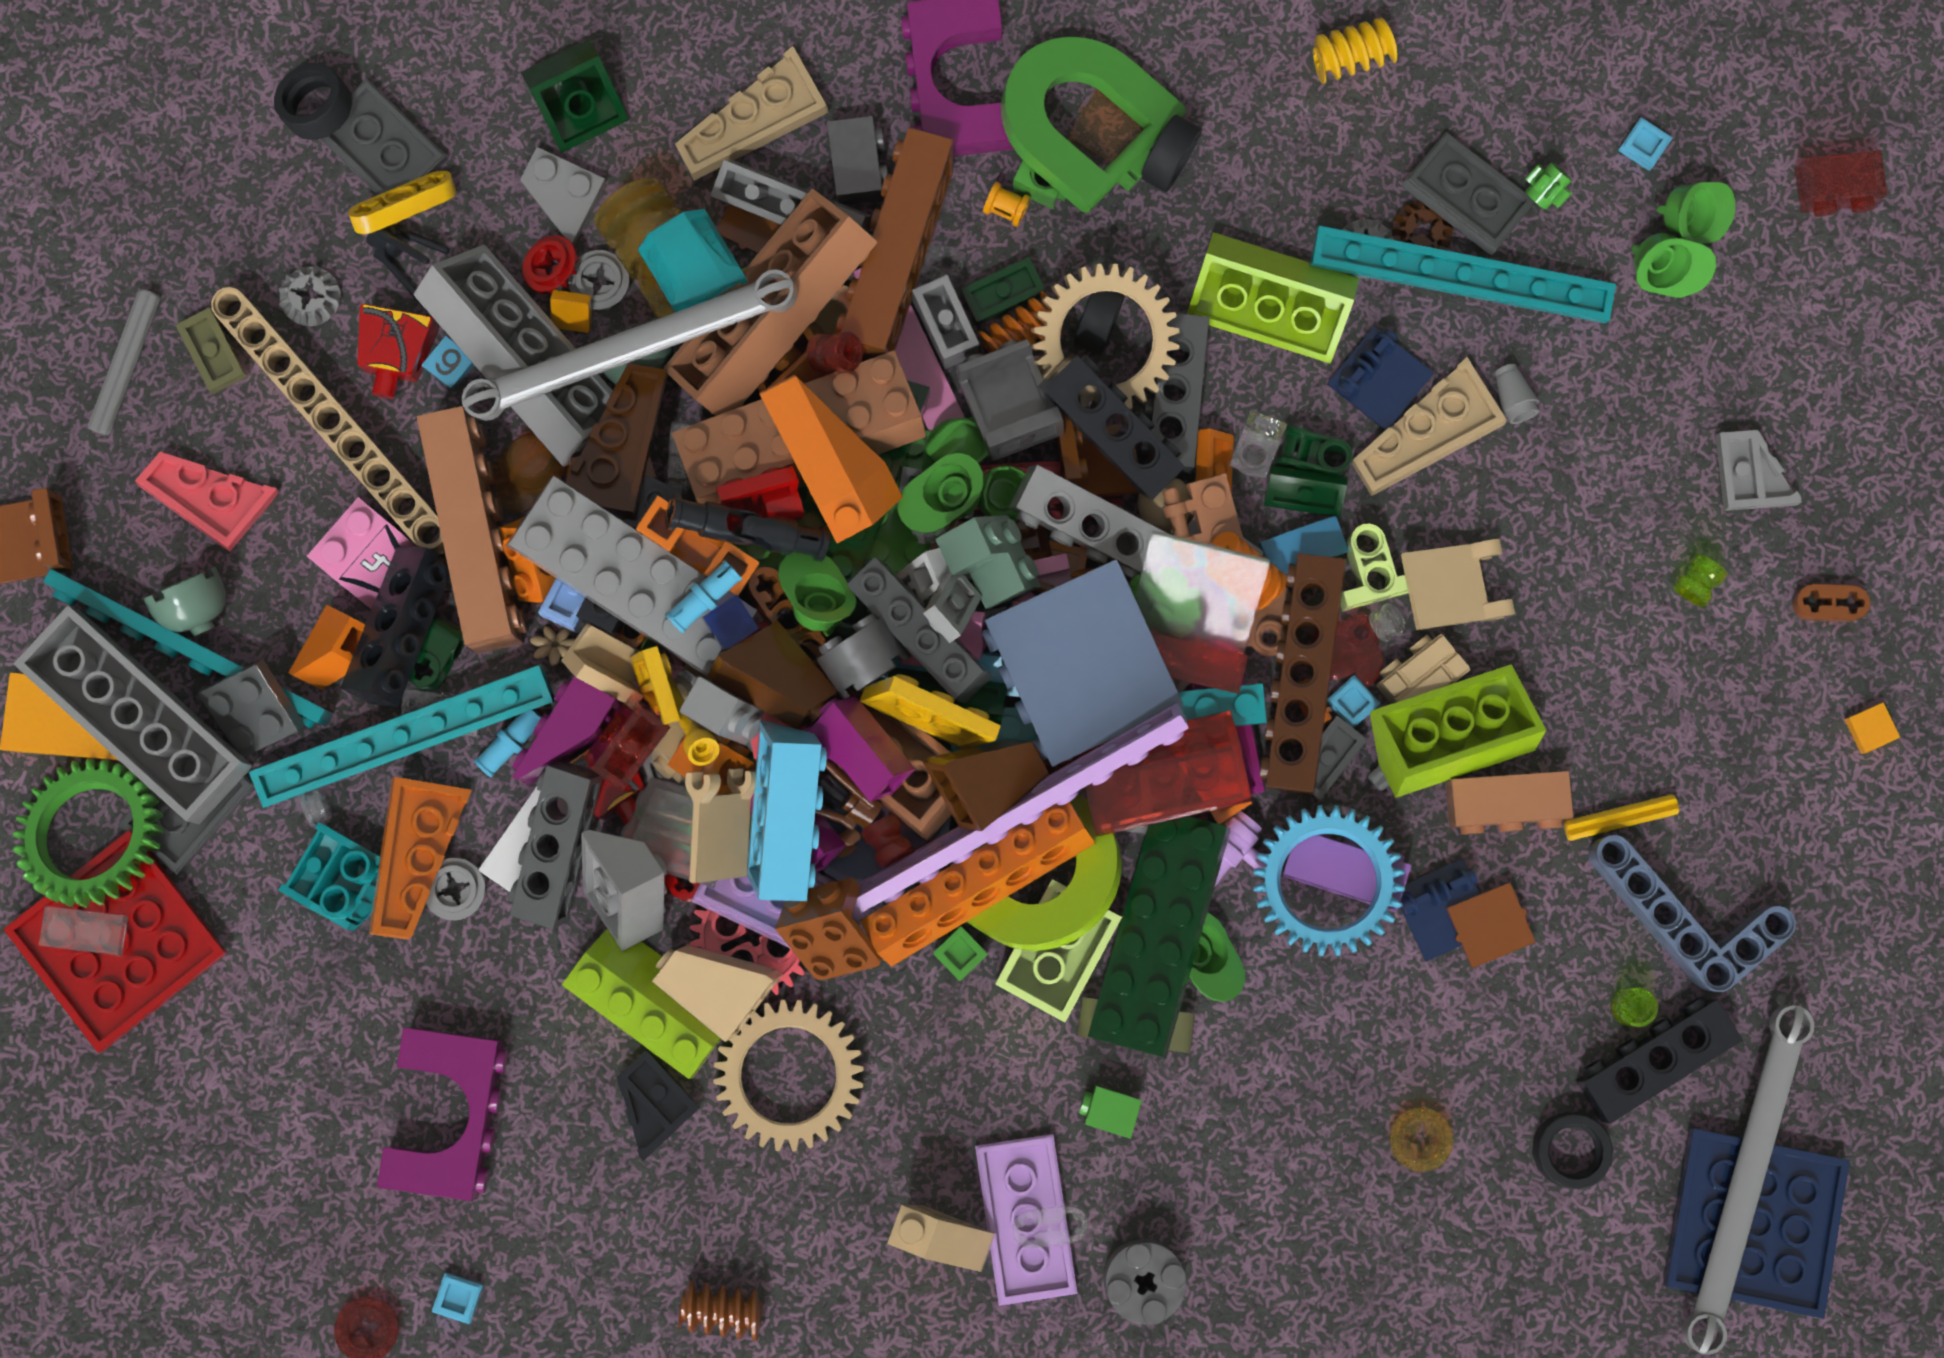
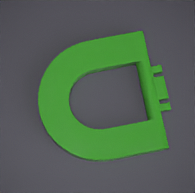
[1001,37,1186,213]

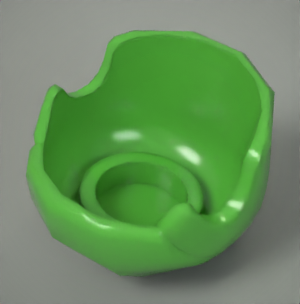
[978,465,1026,522]

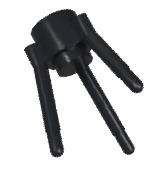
[366,223,450,310]

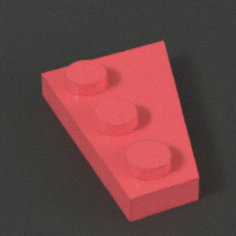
[135,452,279,552]

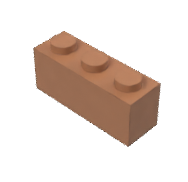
[1445,771,1573,835]

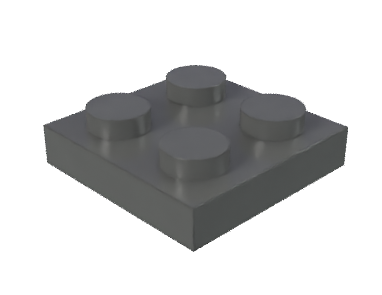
[198,659,305,757]

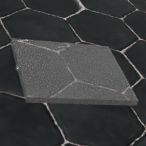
[1135,530,1270,685]

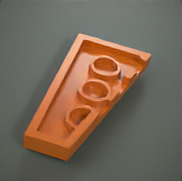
[369,777,472,940]

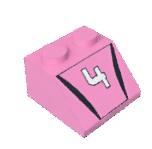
[307,497,417,609]

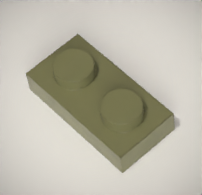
[175,307,248,395]

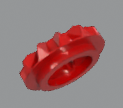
[522,235,580,294]

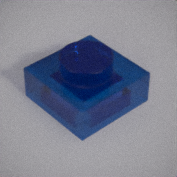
[701,595,759,651]

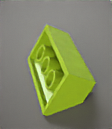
[1187,232,1359,364]
[1370,664,1546,798]
[561,929,722,1079]

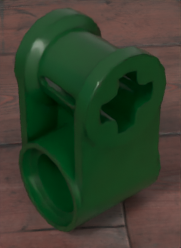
[1275,426,1353,476]
[409,614,465,692]

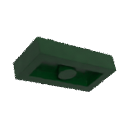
[960,256,1046,326]
[1264,466,1348,517]

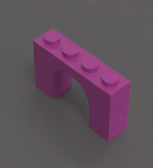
[901,0,1014,157]
[750,696,915,873]
[376,1027,508,1201]

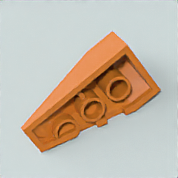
[759,375,903,543]

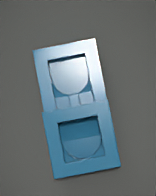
[1258,516,1349,575]

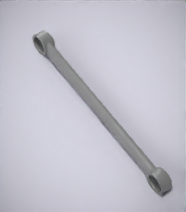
[462,269,798,421]
[1682,1005,1814,1355]

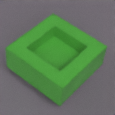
[933,926,988,982]

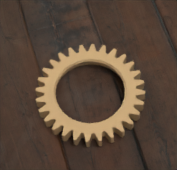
[1031,264,1180,409]
[713,1000,864,1152]

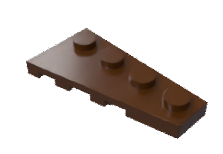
[565,363,667,518]

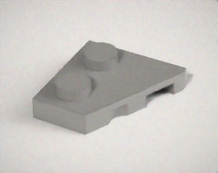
[520,147,607,246]
[1715,430,1802,511]

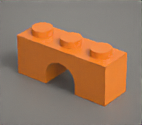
[636,496,760,597]

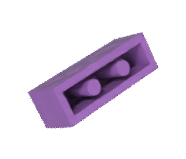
[1282,834,1411,913]

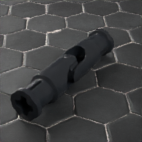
[665,494,830,562]

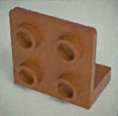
[1056,411,1140,498]
[0,487,74,585]

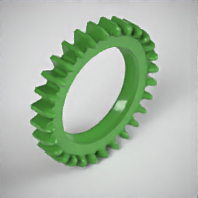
[13,758,163,908]

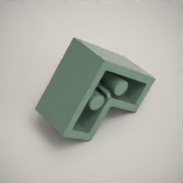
[935,515,1041,609]

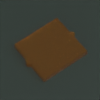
[1068,89,1143,163]

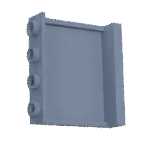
[981,559,1184,766]

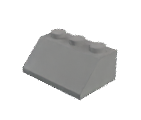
[581,830,667,951]

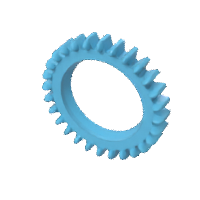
[1253,805,1405,956]

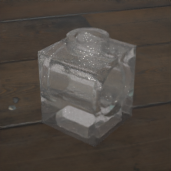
[1229,410,1287,479]

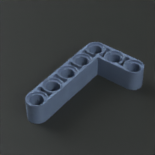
[1588,835,1796,992]

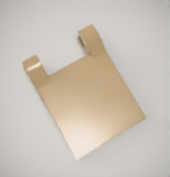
[1401,539,1515,630]
[685,768,756,883]

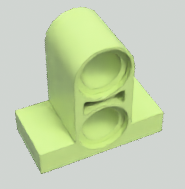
[1341,524,1409,612]

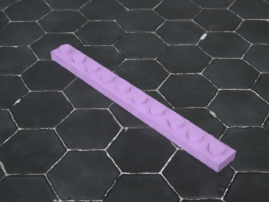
[852,703,1189,922]

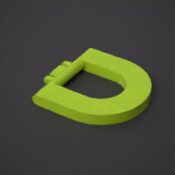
[950,794,1122,951]

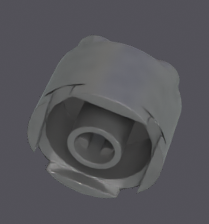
[817,613,911,700]
[1103,1239,1186,1325]

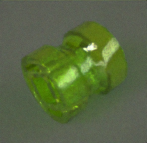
[1673,554,1728,608]
[1610,987,1658,1027]

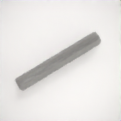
[88,289,160,435]

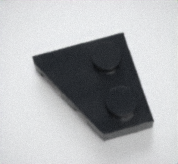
[617,1049,701,1161]

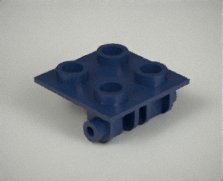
[1327,326,1434,430]
[1400,858,1480,962]

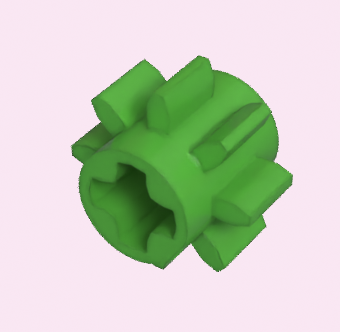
[1525,162,1573,210]

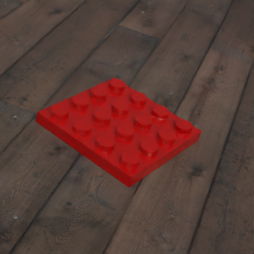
[3,830,228,1053]

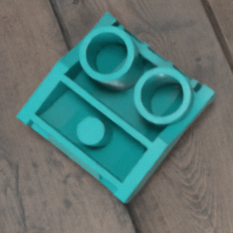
[637,209,748,312]
[278,822,380,931]

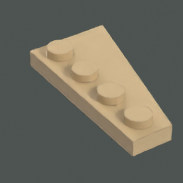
[675,46,829,181]
[1352,357,1507,496]

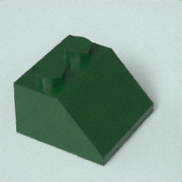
[521,39,629,153]

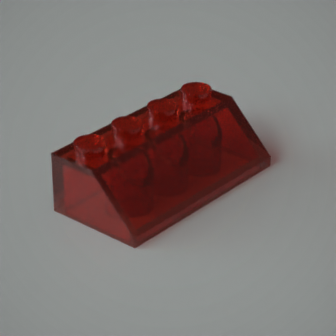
[1076,710,1252,837]

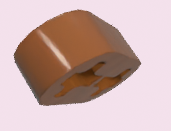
[1792,584,1871,622]

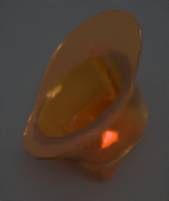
[493,431,568,512]

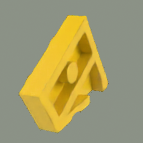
[630,646,680,725]

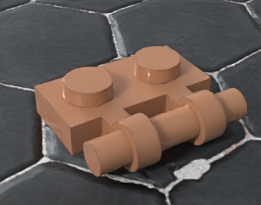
[1162,473,1244,566]

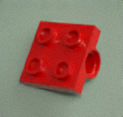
[716,466,804,534]

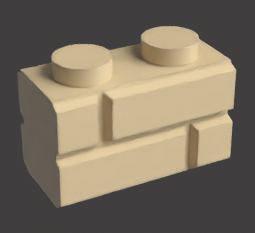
[1376,634,1470,704]

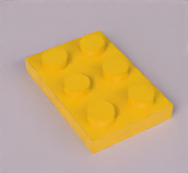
[860,674,1001,749]

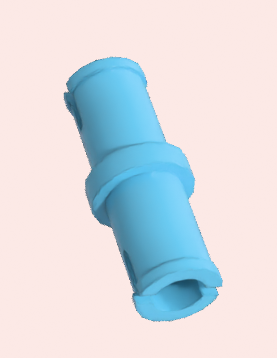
[665,560,743,633]
[474,709,542,777]

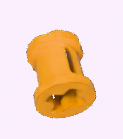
[983,181,1031,228]

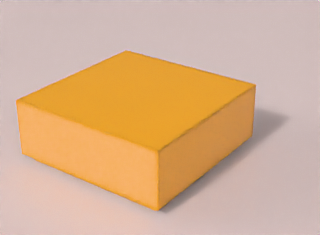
[550,290,592,333]
[1844,702,1900,754]

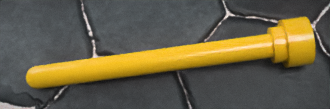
[667,676,719,766]

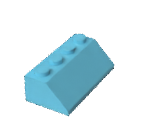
[747,721,827,901]

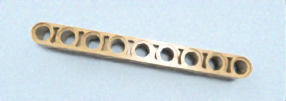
[211,287,445,555]

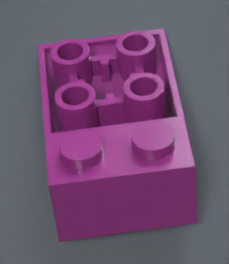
[512,676,625,786]

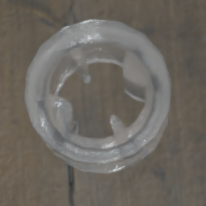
[1369,603,1406,642]
[299,788,332,827]

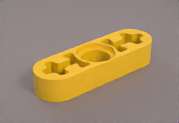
[348,171,457,234]

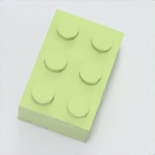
[995,879,1122,1022]

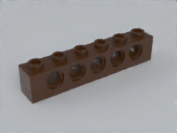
[1260,553,1346,795]

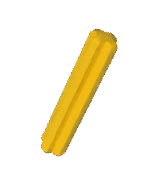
[1564,794,1679,841]

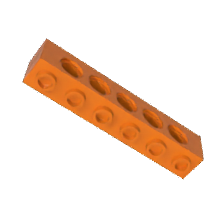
[860,802,1095,967]

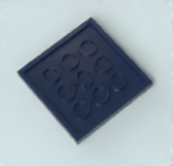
[1663,1128,1850,1319]

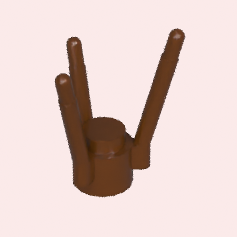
[815,759,883,830]

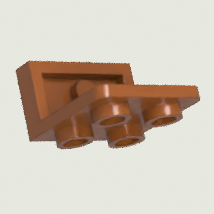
[775,877,882,980]

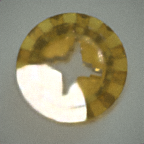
[1389,1107,1453,1172]

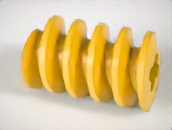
[1313,18,1397,84]

